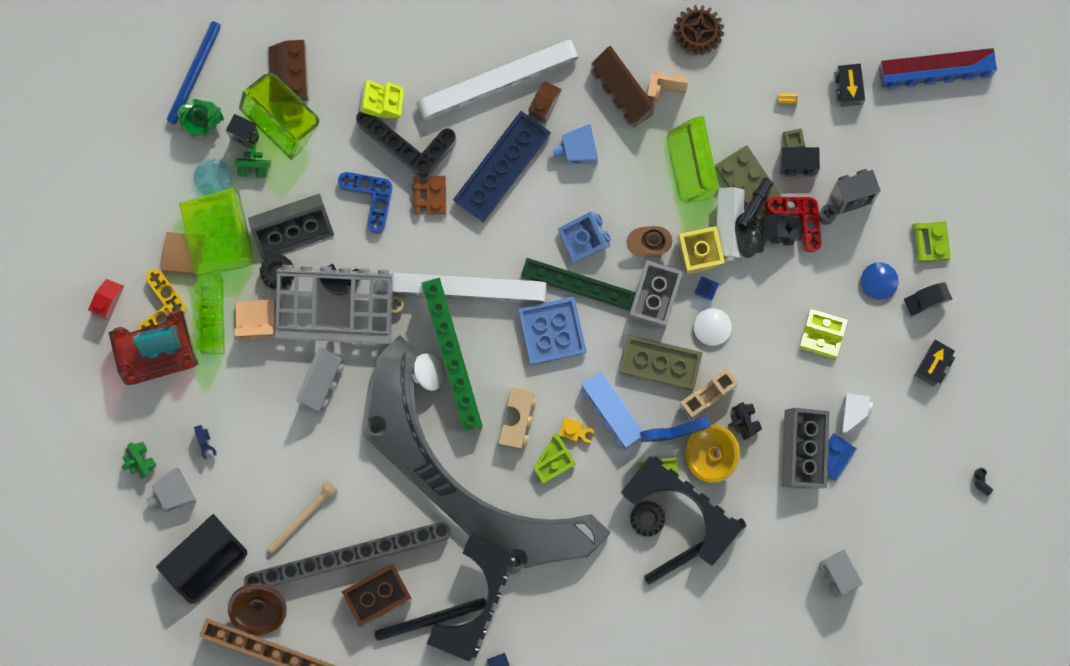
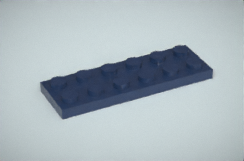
[453,111,551,223]

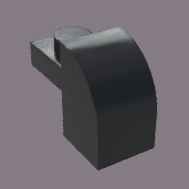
[319,264,360,296]
[904,282,953,316]

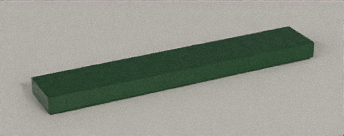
[521,258,636,311]

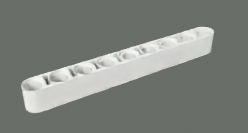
[417,40,579,120]
[376,272,547,303]

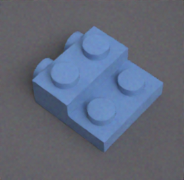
[558,212,611,263]

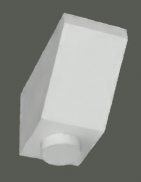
[841,394,873,434]

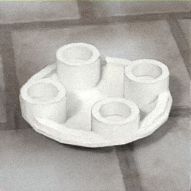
[694,308,732,346]
[412,353,444,391]

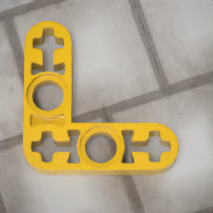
[137,269,186,333]

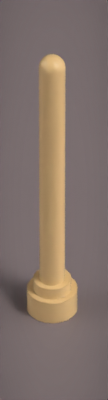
[267,481,338,554]

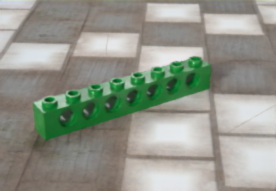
[421,277,483,432]

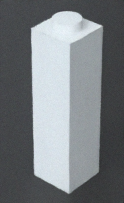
[717,187,745,262]

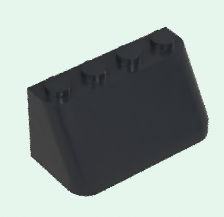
[155,514,247,604]

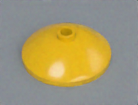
[685,424,740,483]

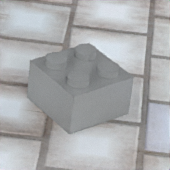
[819,549,863,597]

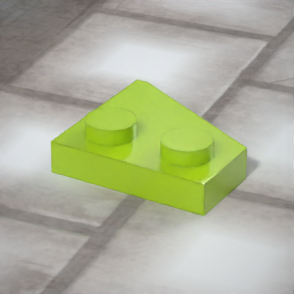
[533,432,576,484]

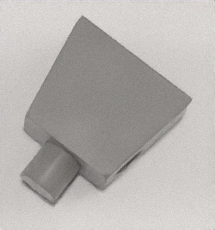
[146,467,196,511]

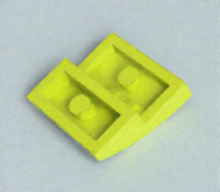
[360,80,404,118]
[799,309,847,359]

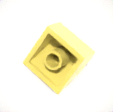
[677,226,725,275]

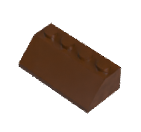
[590,45,655,128]

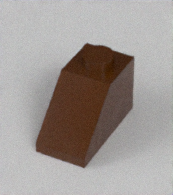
[528,81,562,123]

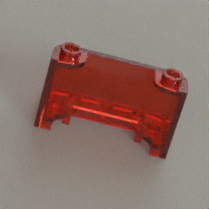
[108,311,198,385]

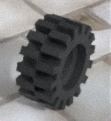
[259,254,295,290]
[630,501,665,537]

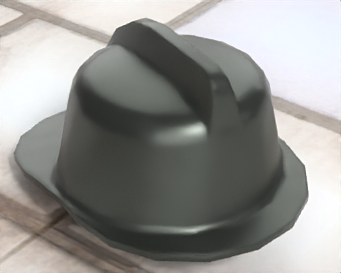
[735,213,766,258]

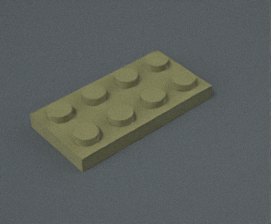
[715,145,789,228]
[619,335,703,390]

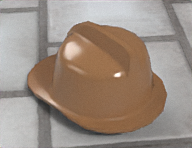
[626,226,673,256]

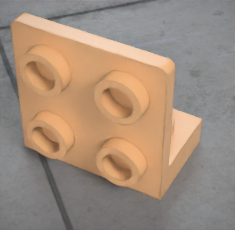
[647,72,689,104]
[234,300,275,340]

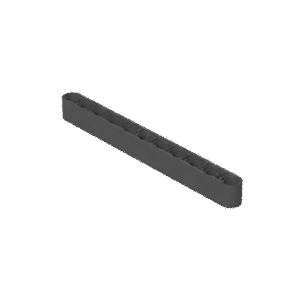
[244,522,451,587]

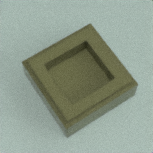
[783,128,806,147]

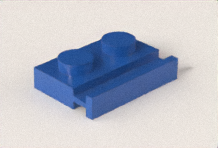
[827,433,857,481]

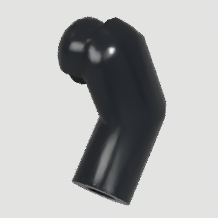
[973,468,994,497]

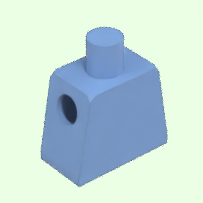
[552,124,598,165]

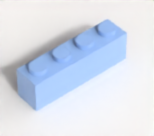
[581,371,642,450]

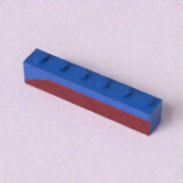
[879,48,997,89]

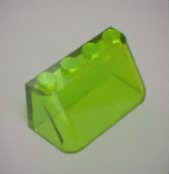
[238,73,319,160]
[666,116,719,203]

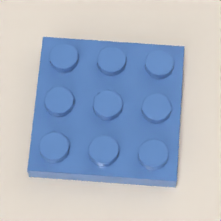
[518,297,587,365]

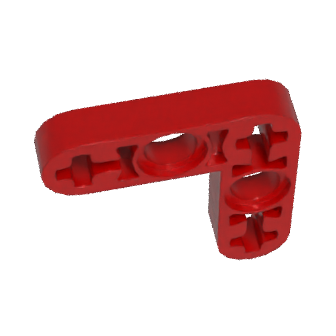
[764,197,822,253]

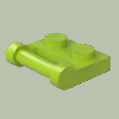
[912,221,951,262]

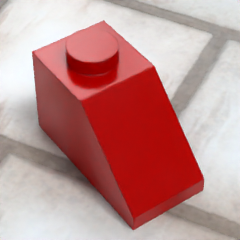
[88,279,124,321]

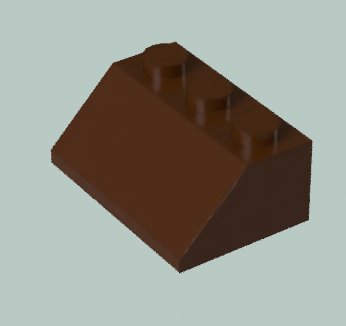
[268,40,309,103]

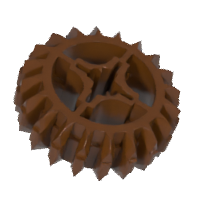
[674,5,724,56]

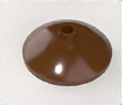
[228,583,287,635]

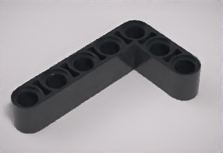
[356,111,456,178]

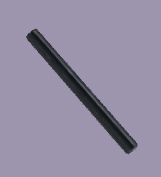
[644,518,747,585]
[374,598,486,641]

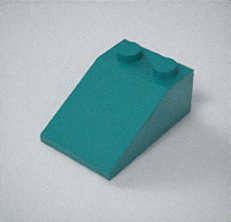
[133,324,182,359]

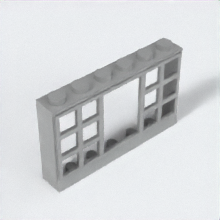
[274,265,394,344]

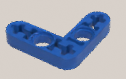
[338,172,392,233]
[640,417,711,442]

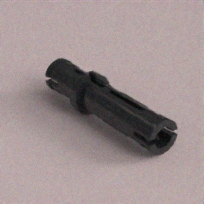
[737,177,774,230]

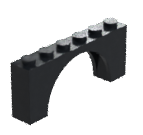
[620,456,742,567]
[426,533,516,662]

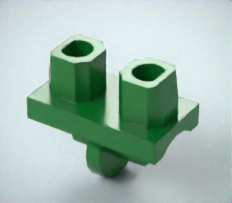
[235,146,271,178]
[121,442,156,479]

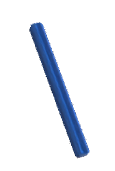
[166,21,221,124]

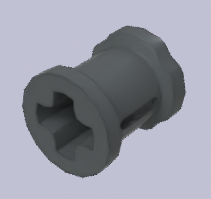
[819,204,837,225]

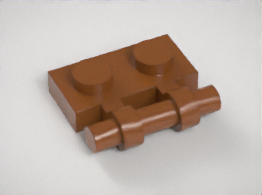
[412,176,446,215]

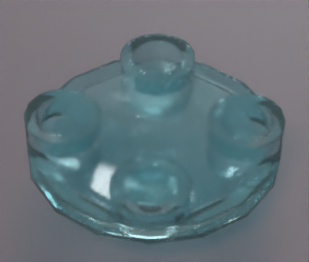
[194,158,231,195]

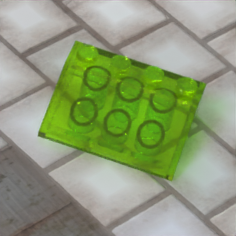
[179,188,256,276]

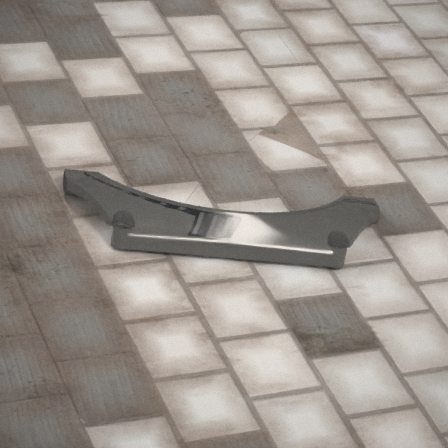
[364,335,611,574]

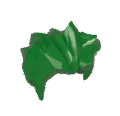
[177,99,224,138]

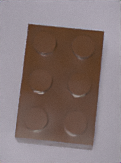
[341,564,413,627]

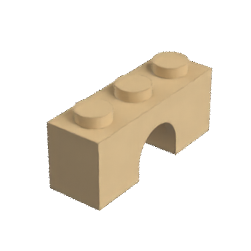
[679,368,738,420]
[499,387,537,451]

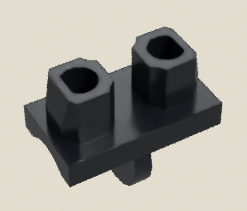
[728,402,762,440]

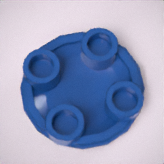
[861,262,899,300]

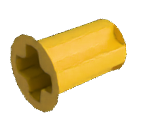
[778,93,798,104]

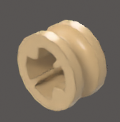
[392,296,405,314]

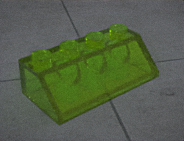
[195,271,225,355]

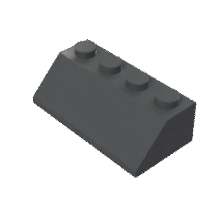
[248,193,334,260]
[782,408,830,488]

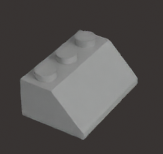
[296,347,345,414]

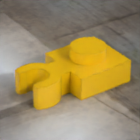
[559,417,595,444]

